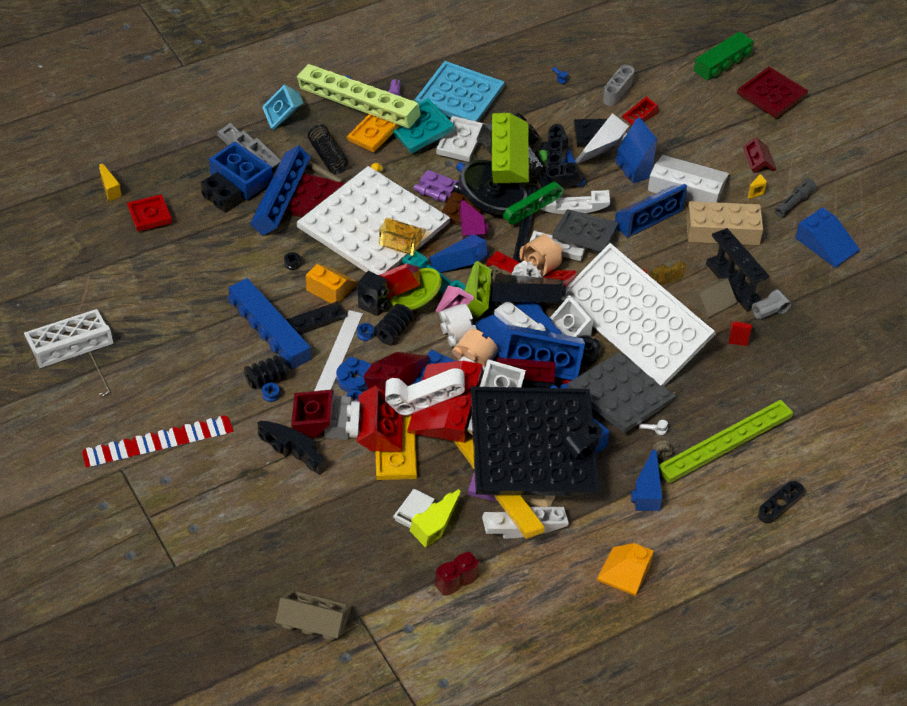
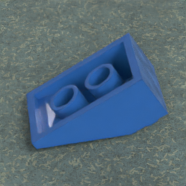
[615,117,657,183]
[795,207,860,268]

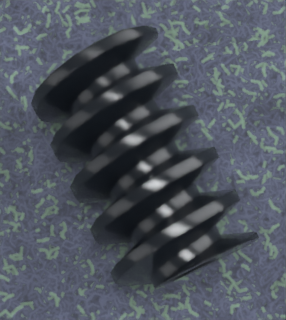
[374,304,414,345]
[244,355,288,388]

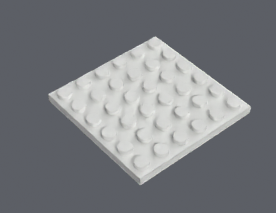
[297,166,450,275]

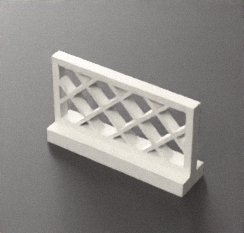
[24,309,113,368]

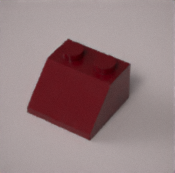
[291,389,334,438]

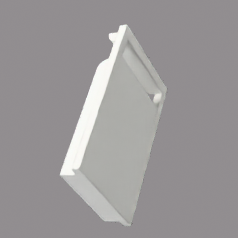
[393,489,435,528]

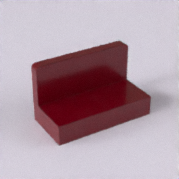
[743,137,776,173]

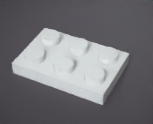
[436,116,485,162]

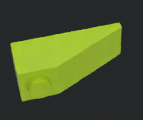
[464,261,492,320]

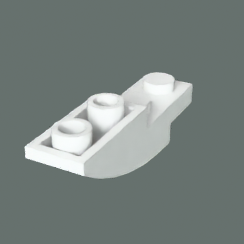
[482,507,569,539]

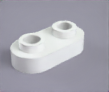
[345,401,360,438]

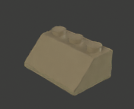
[275,590,352,640]

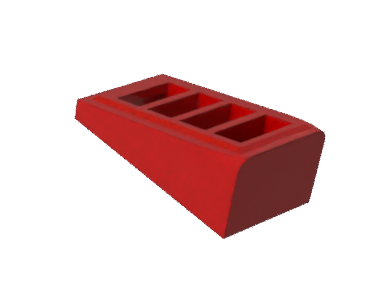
[622,96,659,125]

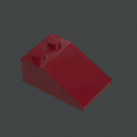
[363,352,430,391]

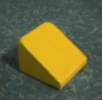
[748,174,767,199]

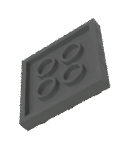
[552,209,619,252]

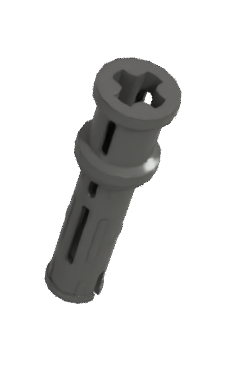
[775,178,816,217]

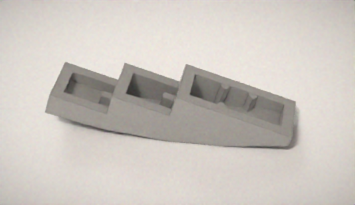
[217,123,281,169]

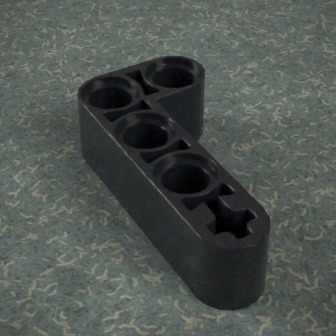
[546,124,583,187]

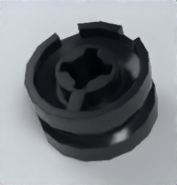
[578,335,600,365]

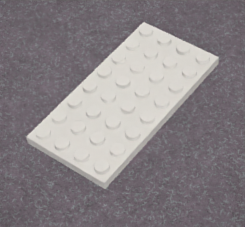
[562,243,716,386]

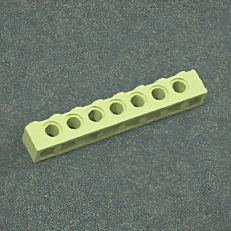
[297,64,421,128]

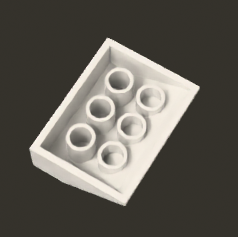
[648,155,729,203]

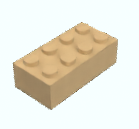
[686,201,763,245]

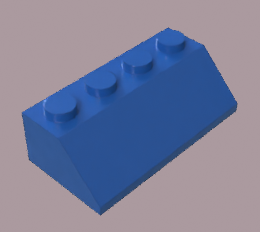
[615,184,687,238]
[502,324,585,380]

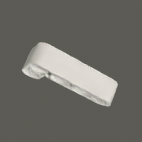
[385,368,465,415]

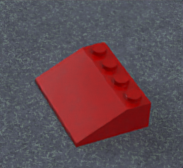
[407,361,483,443]

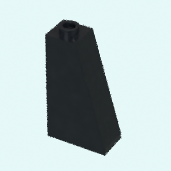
[492,274,566,302]

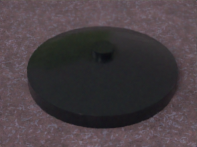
[458,160,527,215]

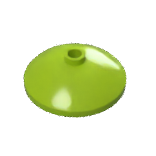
[390,268,442,310]

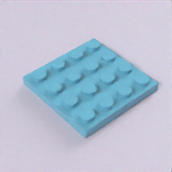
[415,61,505,122]

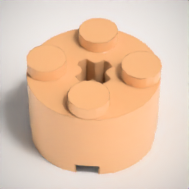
[520,234,563,277]
[452,329,498,367]

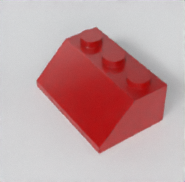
[357,385,403,452]

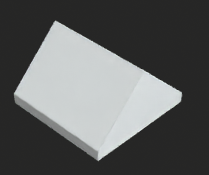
[550,295,593,338]

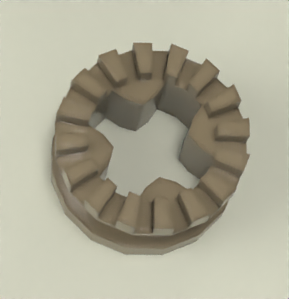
[653,441,673,459]

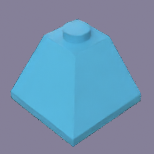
[262,84,303,130]

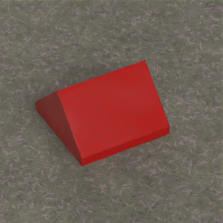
[379,263,420,299]

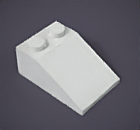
[575,113,629,164]

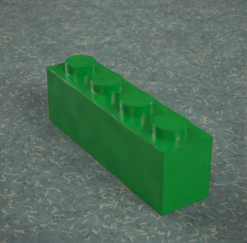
[693,31,754,81]

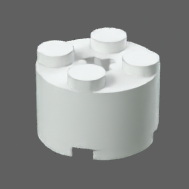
[439,304,477,348]

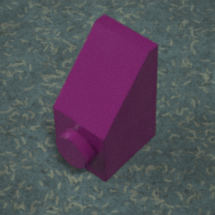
[459,201,488,240]

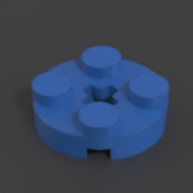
[336,357,371,393]

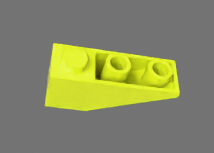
[410,489,461,548]

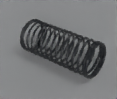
[308,124,348,174]

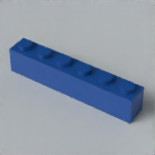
[250,145,311,236]
[228,278,311,370]

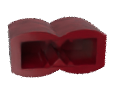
[435,552,479,596]

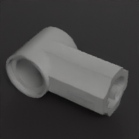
[752,290,792,319]

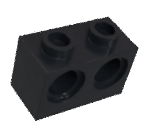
[201,172,242,213]

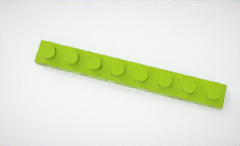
[658,400,793,484]

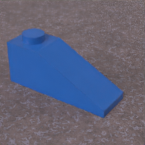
[429,234,489,272]
[631,450,662,511]

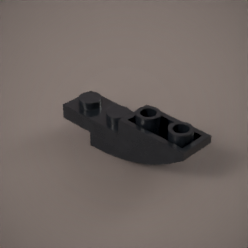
[257,420,325,475]

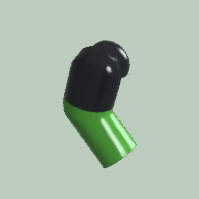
[539,141,548,164]

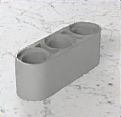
[603,65,634,106]

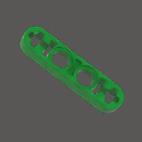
[503,182,564,225]

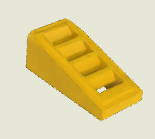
[99,163,121,202]

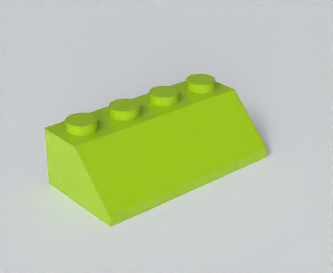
[492,113,529,183]

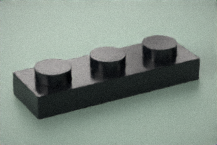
[286,301,346,335]

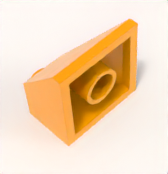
[597,543,654,596]

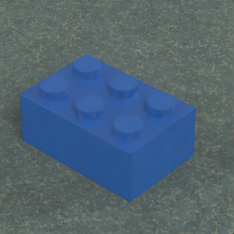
[209,142,272,200]

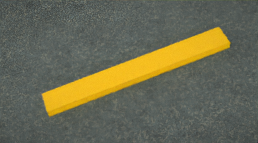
[453,432,545,539]

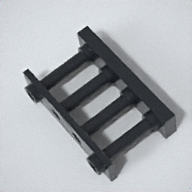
[706,228,769,312]

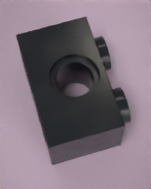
[358,271,388,316]

